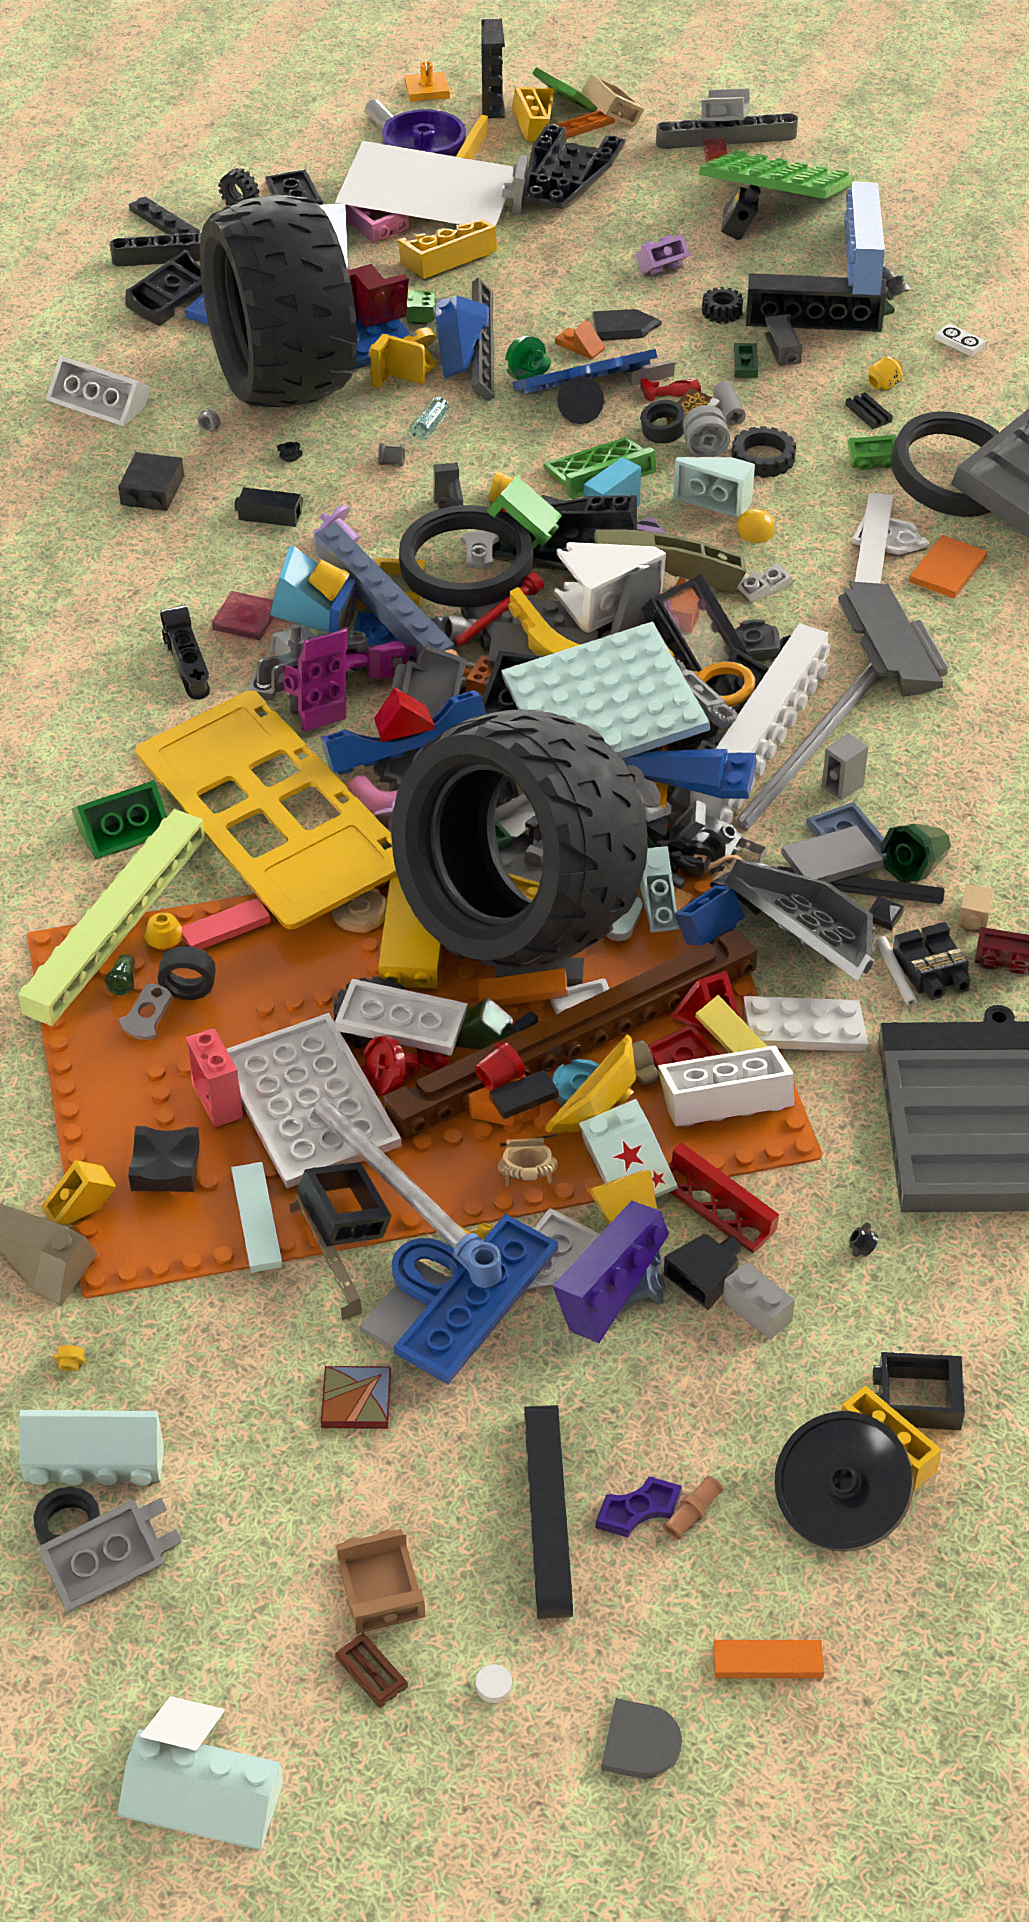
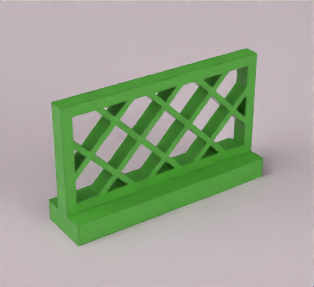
[544,436,656,499]

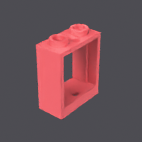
[186,1028,243,1128]

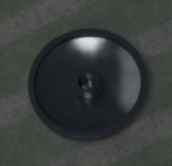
[774,1411,914,1552]

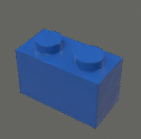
[674,885,745,946]

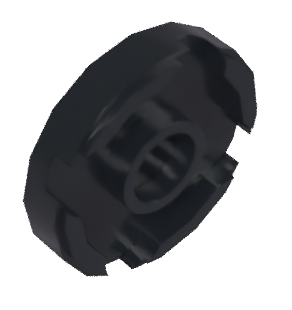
[557,376,604,424]

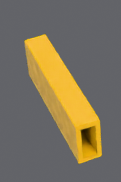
[378,876,443,989]

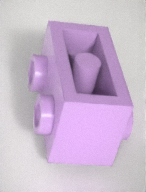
[635,234,690,276]

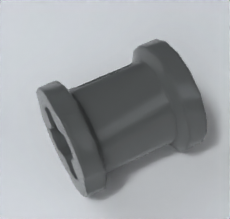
[378,443,405,466]

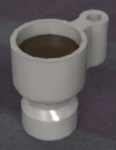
[434,616,483,642]

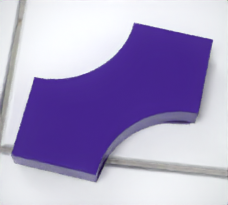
[595,1476,682,1538]

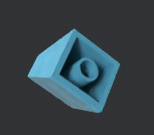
[270,546,338,632]

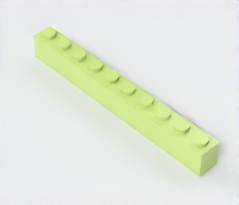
[18,809,205,1026]

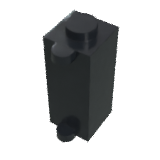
[234,487,303,527]

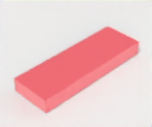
[182,898,271,950]

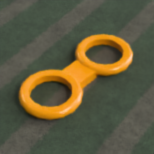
[693,662,756,707]

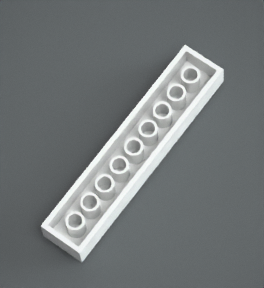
[690,623,831,824]

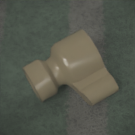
[604,1040,660,1086]

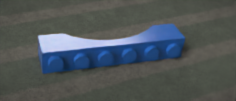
[320,690,486,775]

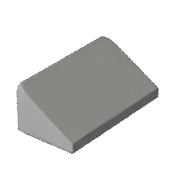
[623,361,675,386]

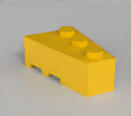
[511,87,555,142]

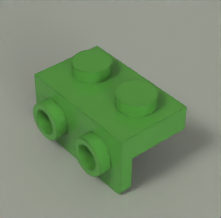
[847,435,897,470]

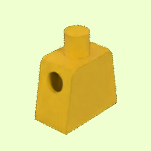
[589,1169,657,1225]

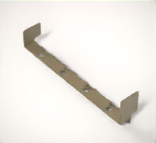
[289,1194,362,1321]

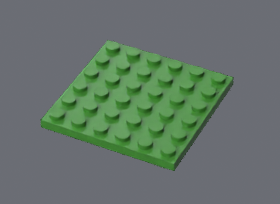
[699,150,855,199]

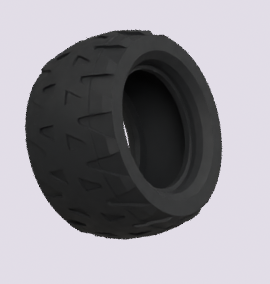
[200,195,357,408]
[391,709,648,968]

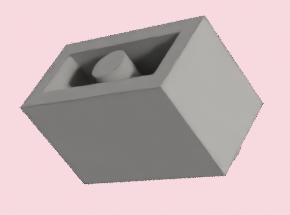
[821,733,868,800]
[723,1262,795,1340]

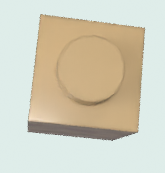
[957,884,995,930]

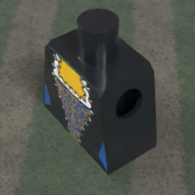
[721,185,761,240]

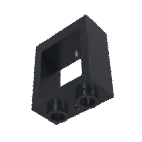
[297,1162,392,1246]
[872,1352,965,1430]

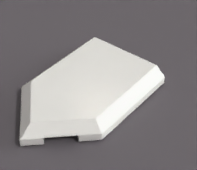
[851,513,930,555]
[527,1208,600,1289]

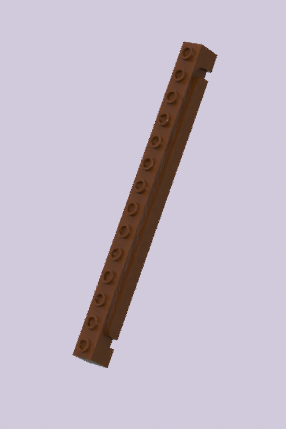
[384,928,758,1139]

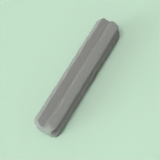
[910,620,949,676]

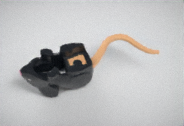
[658,837,743,878]

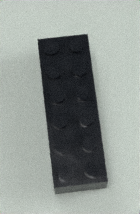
[746,273,886,332]

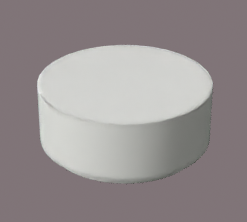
[476,1664,512,1703]

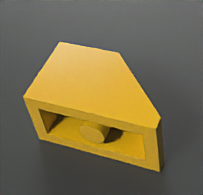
[40,1160,116,1226]

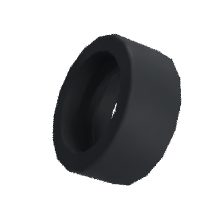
[640,400,685,444]
[158,946,216,1000]
[33,1486,101,1545]

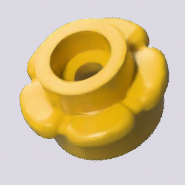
[53,1345,86,1371]

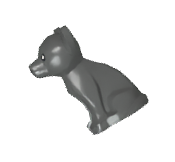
[882,262,910,300]

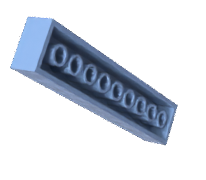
[844,182,885,295]

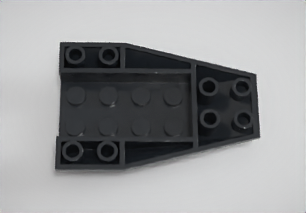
[522,124,626,209]
[485,495,637,570]

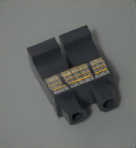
[893,922,971,1000]

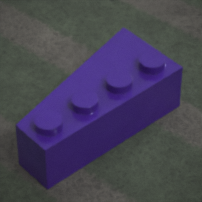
[552,1200,669,1343]

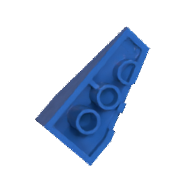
[436,296,489,379]

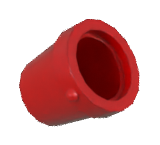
[475,1041,526,1091]

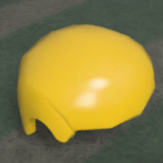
[737,508,775,543]

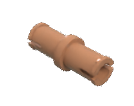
[663,1476,723,1540]

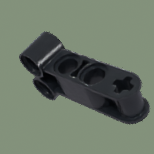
[160,605,210,700]

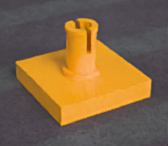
[404,61,450,102]

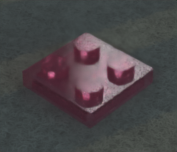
[212,591,274,640]

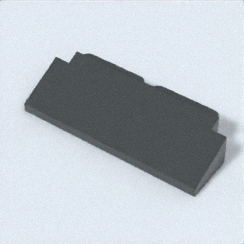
[838,581,943,697]
[373,645,466,791]

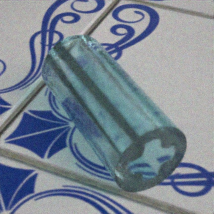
[410,397,450,440]

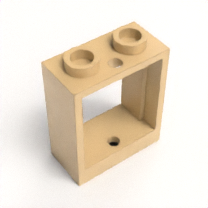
[581,74,645,127]

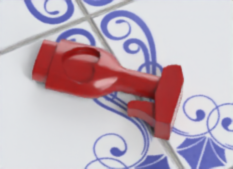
[640,378,701,402]

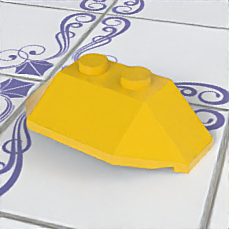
[545,1034,636,1133]

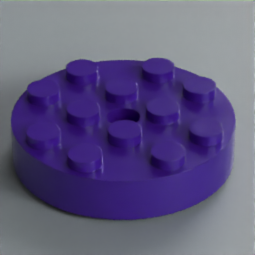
[382,109,466,157]

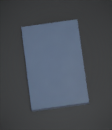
[806,802,887,864]

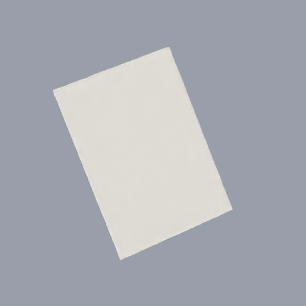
[335,141,514,227]

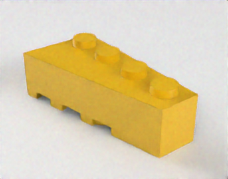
[398,219,498,279]

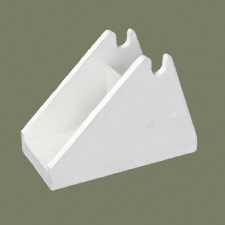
[554,542,666,633]

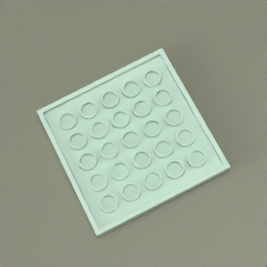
[501,622,710,759]

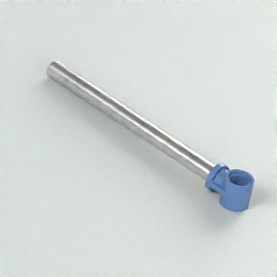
[314,1098,502,1288]

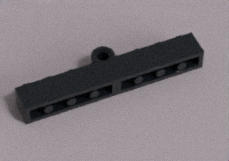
[878,1005,1029,1066]

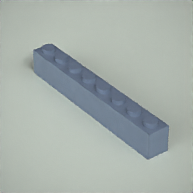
[315,522,455,659]

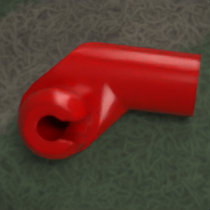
[417,1048,450,1071]

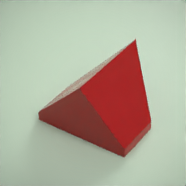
[669,971,740,1037]

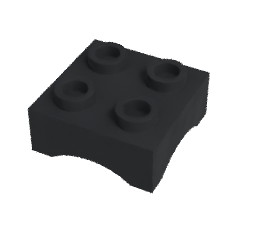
[128,1126,200,1192]

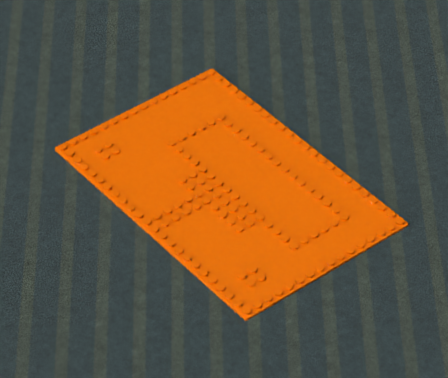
[28,823,822,1299]

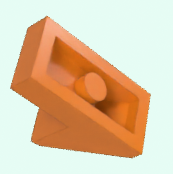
[555,320,605,360]

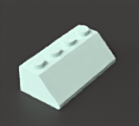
[19,1410,164,1486]
[118,1729,283,1851]

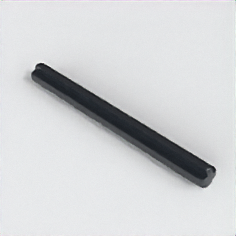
[778,866,945,904]

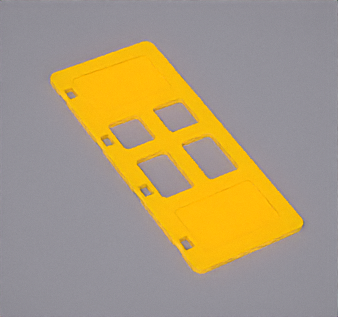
[136,690,397,929]

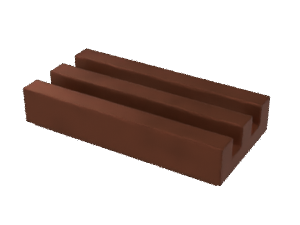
[335,1632,408,1708]

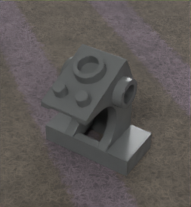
[667,800,741,874]

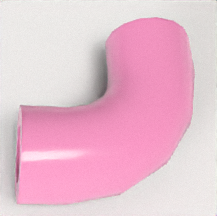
[347,775,398,814]

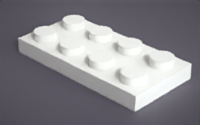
[334,979,467,1055]
[742,996,868,1052]

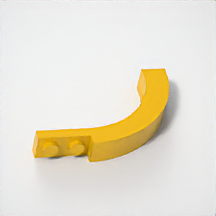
[508,587,674,657]

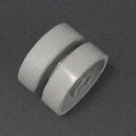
[683,405,730,457]

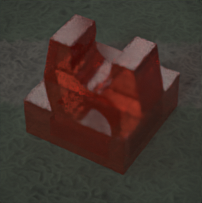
[703,137,727,162]

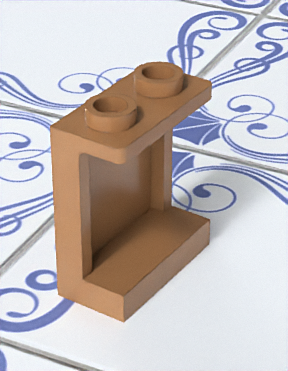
[336,1529,426,1634]

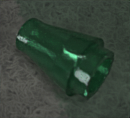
[105,954,135,995]

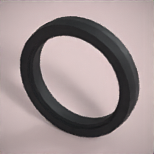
[891,411,999,517]
[399,505,533,607]

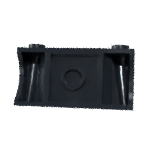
[125,250,203,326]

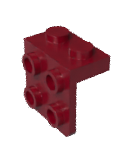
[975,927,1029,974]

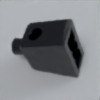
[663,1234,742,1310]

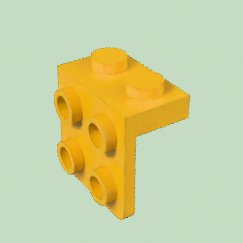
[369,334,425,388]

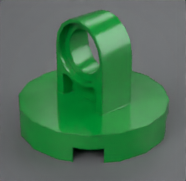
[505,334,551,380]

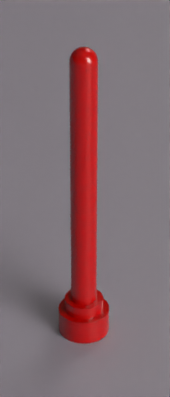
[455,572,544,646]

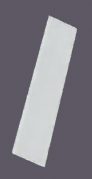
[855,493,893,584]

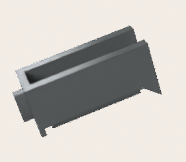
[764,314,802,366]

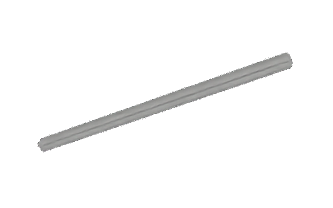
[736,663,880,830]

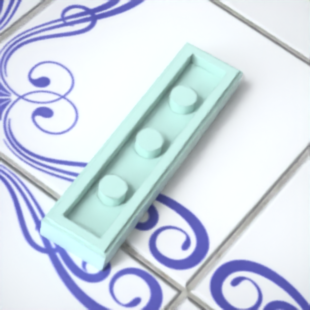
[231,1162,283,1273]

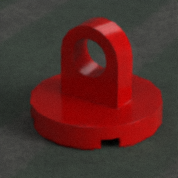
[362,1036,421,1097]

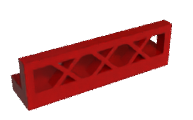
[668,1142,779,1253]

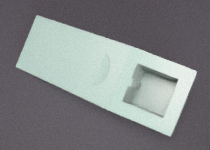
[640,846,680,933]

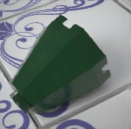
[880,823,951,883]

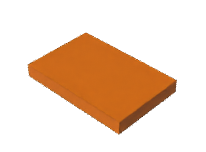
[909,535,988,599]

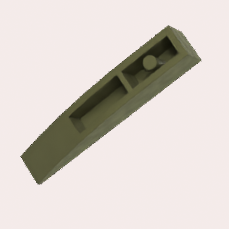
[594,530,747,594]

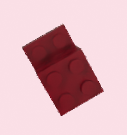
[348,264,409,327]

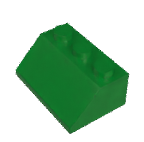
[71,780,168,859]

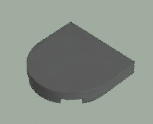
[729,619,781,660]
[601,1698,682,1779]

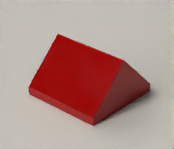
[374,687,435,742]

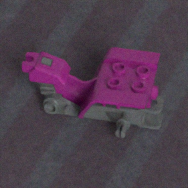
[257,624,416,731]

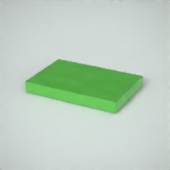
[532,67,598,112]

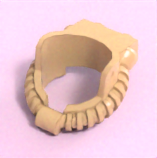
[497,1138,558,1186]

